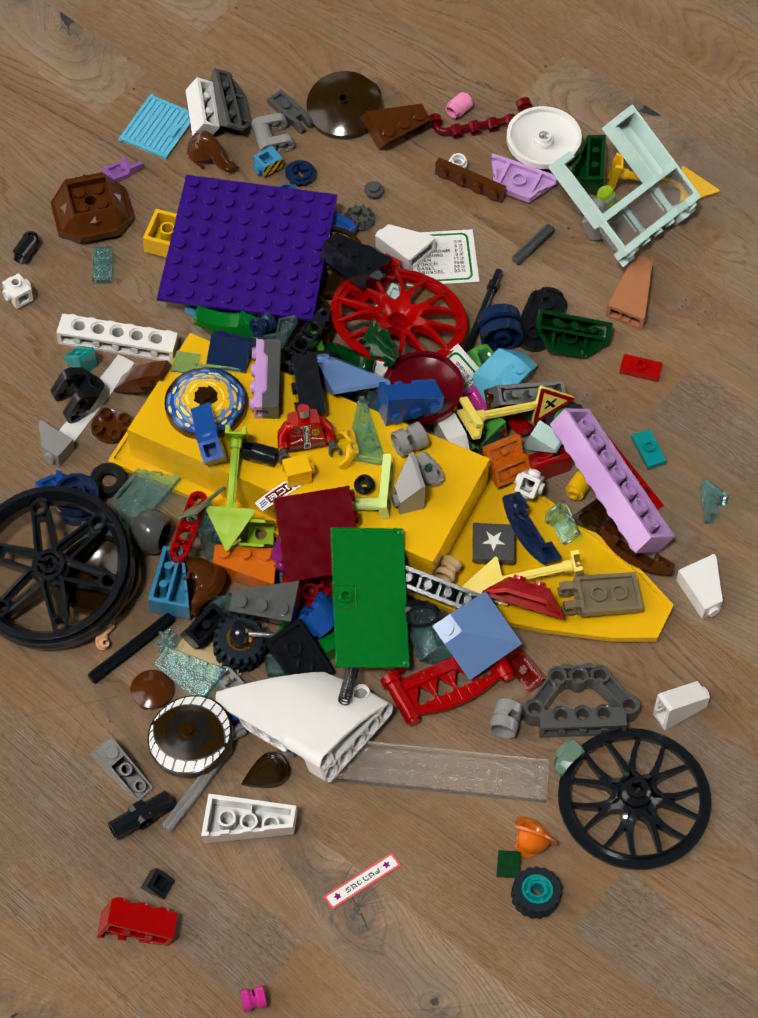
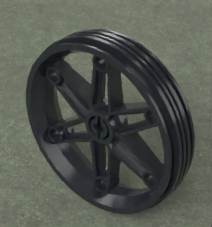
[0,486,135,650]

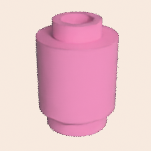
[445,92,473,119]

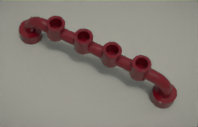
[427,97,532,139]

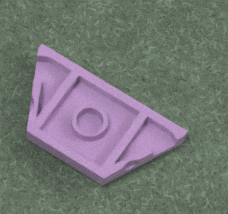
[491,153,559,203]

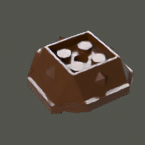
[51,172,134,243]

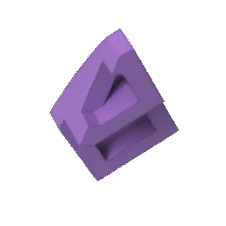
[102,157,143,182]

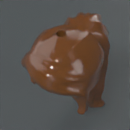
[187,130,236,172]
[183,557,226,617]

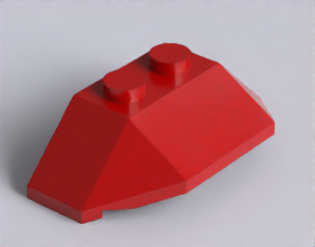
[482,574,564,620]

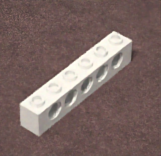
[56,313,179,363]

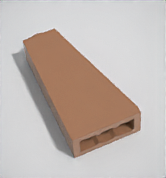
[606,254,653,330]

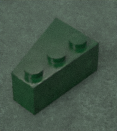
[567,135,608,194]

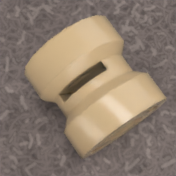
[434,555,462,583]

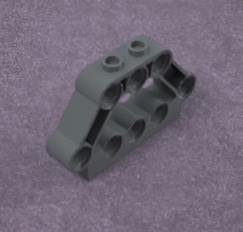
[523,663,640,738]

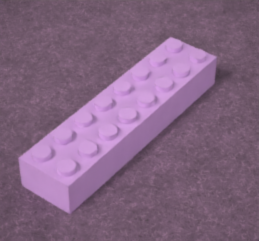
[550,409,675,553]

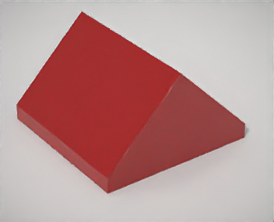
[528,447,572,484]

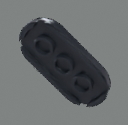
[519,287,567,352]

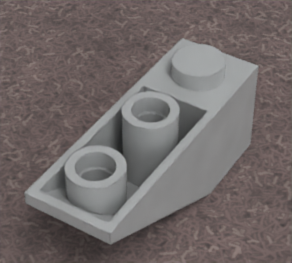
[89,737,154,802]

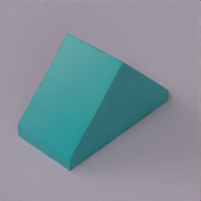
[62,346,97,372]

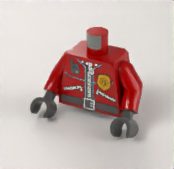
[277,404,341,465]

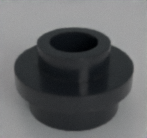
[354,474,375,495]

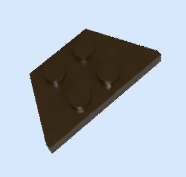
[570,499,618,535]

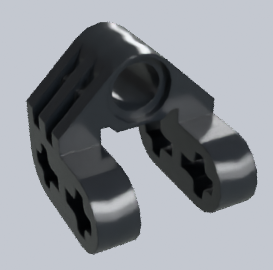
[50,367,104,423]

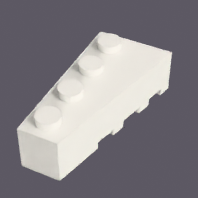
[201,794,297,844]

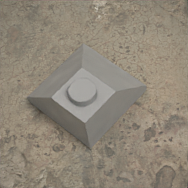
[391,452,425,514]

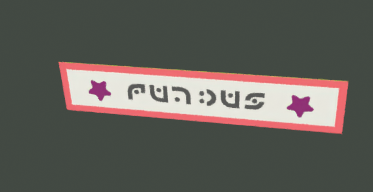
[323,852,401,909]

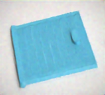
[118,94,191,160]

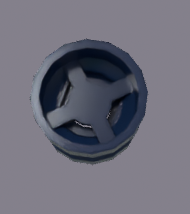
[249,312,277,338]

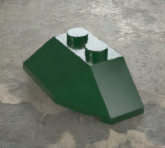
[535,309,613,359]

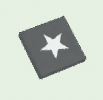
[472,523,515,564]

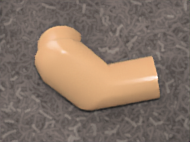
[94,623,114,650]

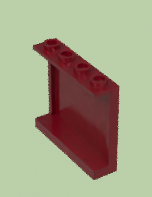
[273,486,359,582]

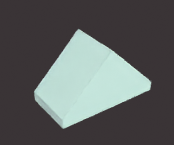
[523,420,562,453]

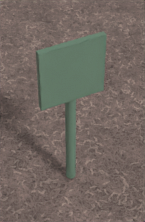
[178,486,226,519]

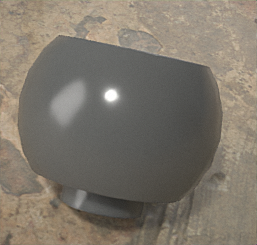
[129,509,172,554]

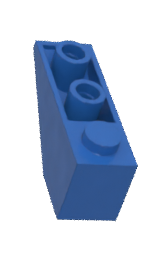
[191,402,228,467]

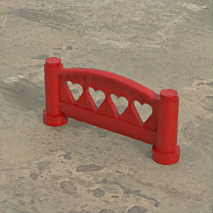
[380,656,515,727]

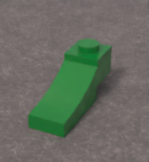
[193,306,256,338]

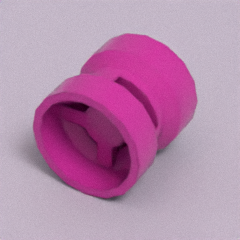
[239,985,267,1012]

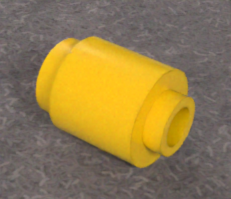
[565,470,590,500]

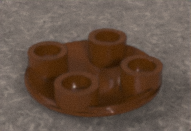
[91,407,131,443]
[130,670,173,710]

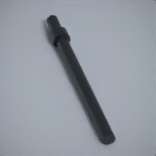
[464,269,503,353]

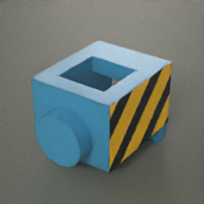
[252,146,283,178]

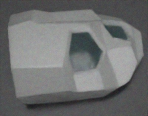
[416,452,444,487]

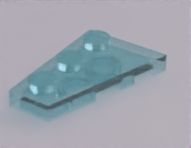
[154,647,227,697]

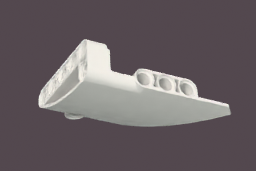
[215,672,393,783]

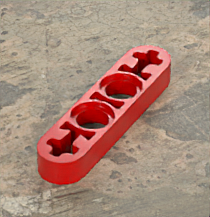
[170,491,207,564]

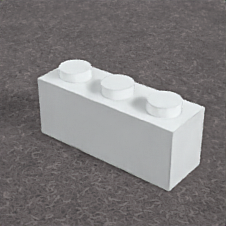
[186,78,220,136]

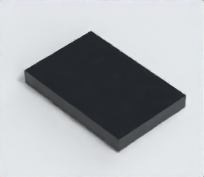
[263,618,334,676]

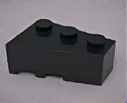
[320,232,393,292]
[288,353,325,417]

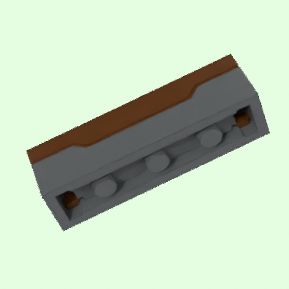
[484,381,565,410]

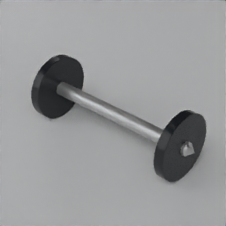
[231,620,289,646]

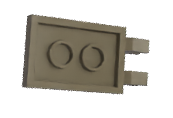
[557,572,644,617]

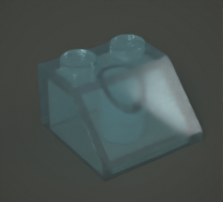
[408,614,452,665]

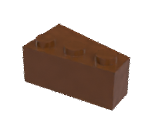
[361,104,431,150]

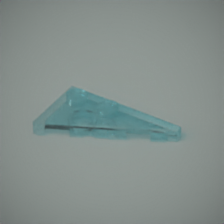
[345,396,383,466]

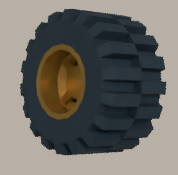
[213,614,267,673]

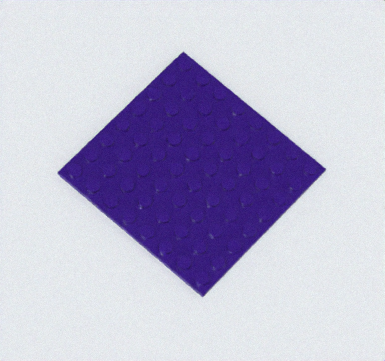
[157,175,337,321]

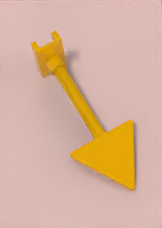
[606,153,720,203]

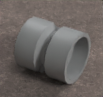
[390,421,429,457]
[489,698,523,739]

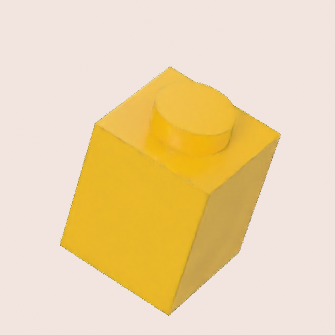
[282,454,315,488]

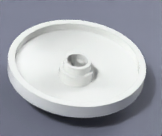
[506,106,582,169]

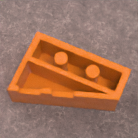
[213,544,277,588]

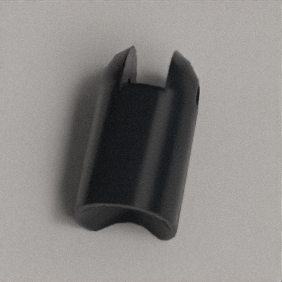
[13,231,39,264]
[240,441,278,467]

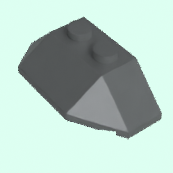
[210,68,252,131]

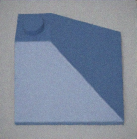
[317,354,391,395]
[432,591,522,680]

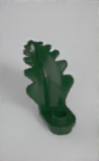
[363,318,399,368]

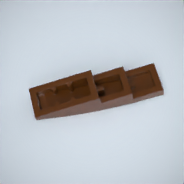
[113,360,172,393]

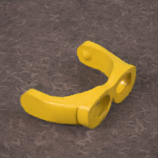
[335,428,359,469]

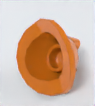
[515,816,557,858]

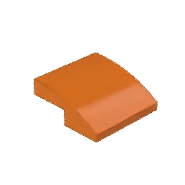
[482,433,530,488]

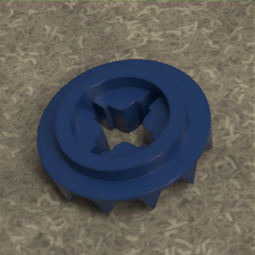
[285,160,315,186]

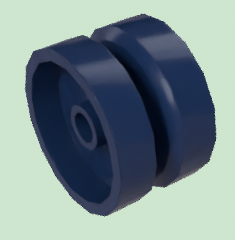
[477,303,524,351]
[55,473,100,526]

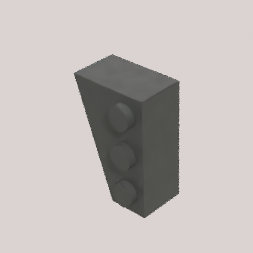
[229,581,303,625]

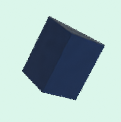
[206,330,256,373]

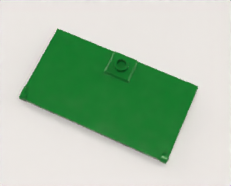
[330,527,410,668]

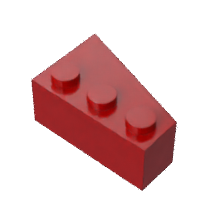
[97,897,177,946]

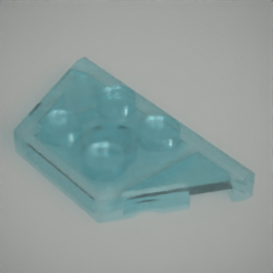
[111,468,181,539]

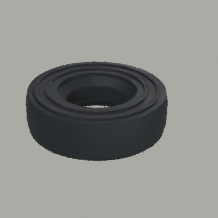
[90,463,127,498]

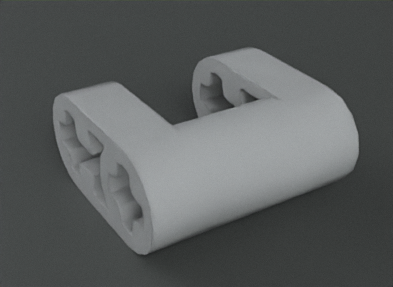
[251,113,295,154]

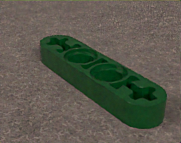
[325,341,376,370]

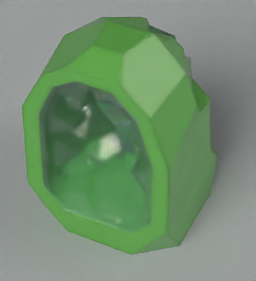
[467,344,493,368]

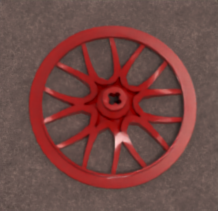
[330,267,467,363]

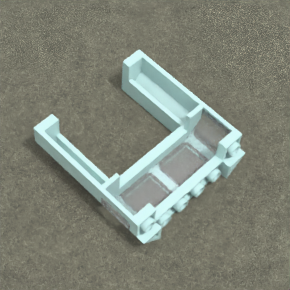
[548,104,701,267]

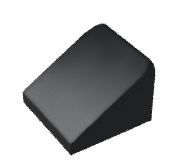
[141,868,175,899]

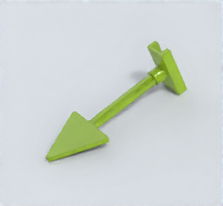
[205,425,256,551]

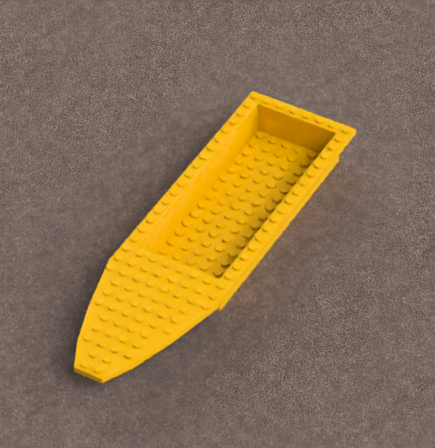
[108,333,674,642]

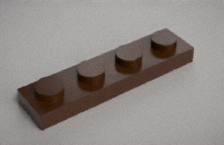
[435,157,506,203]

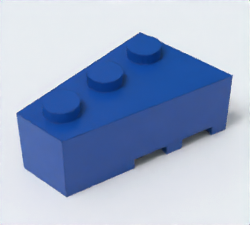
[377,379,444,426]

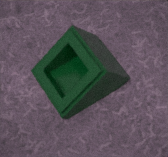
[496,850,520,878]

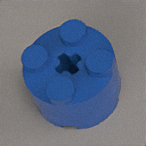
[296,591,334,641]

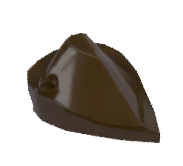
[241,751,289,788]

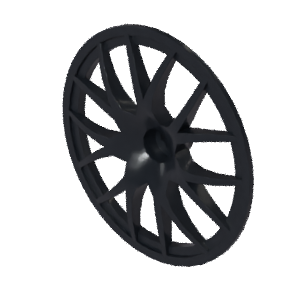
[558,728,711,870]

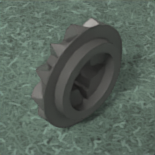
[345,204,375,231]

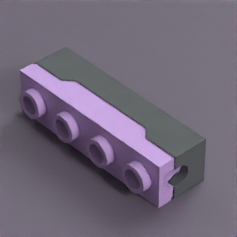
[250,339,281,419]

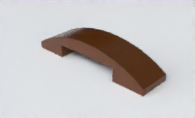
[599,521,674,575]

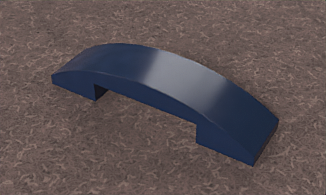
[502,492,562,565]

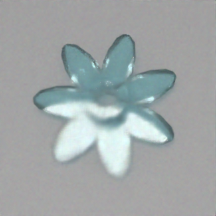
[155,627,178,655]

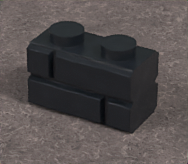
[180,602,228,650]

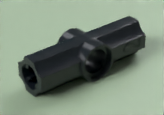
[108,790,175,840]

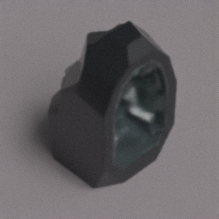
[405,599,441,626]

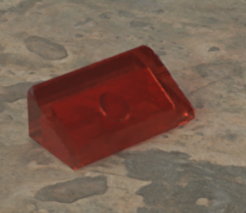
[507,647,547,693]

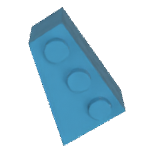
[148,546,190,619]

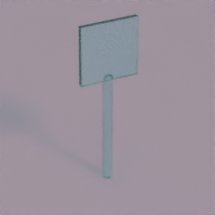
[171,351,241,373]

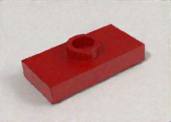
[619,354,663,382]

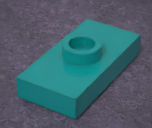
[631,429,667,470]

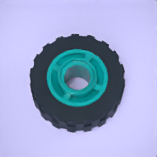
[511,866,562,919]

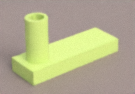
[354,454,394,518]

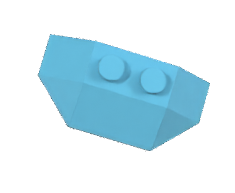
[473,348,538,404]

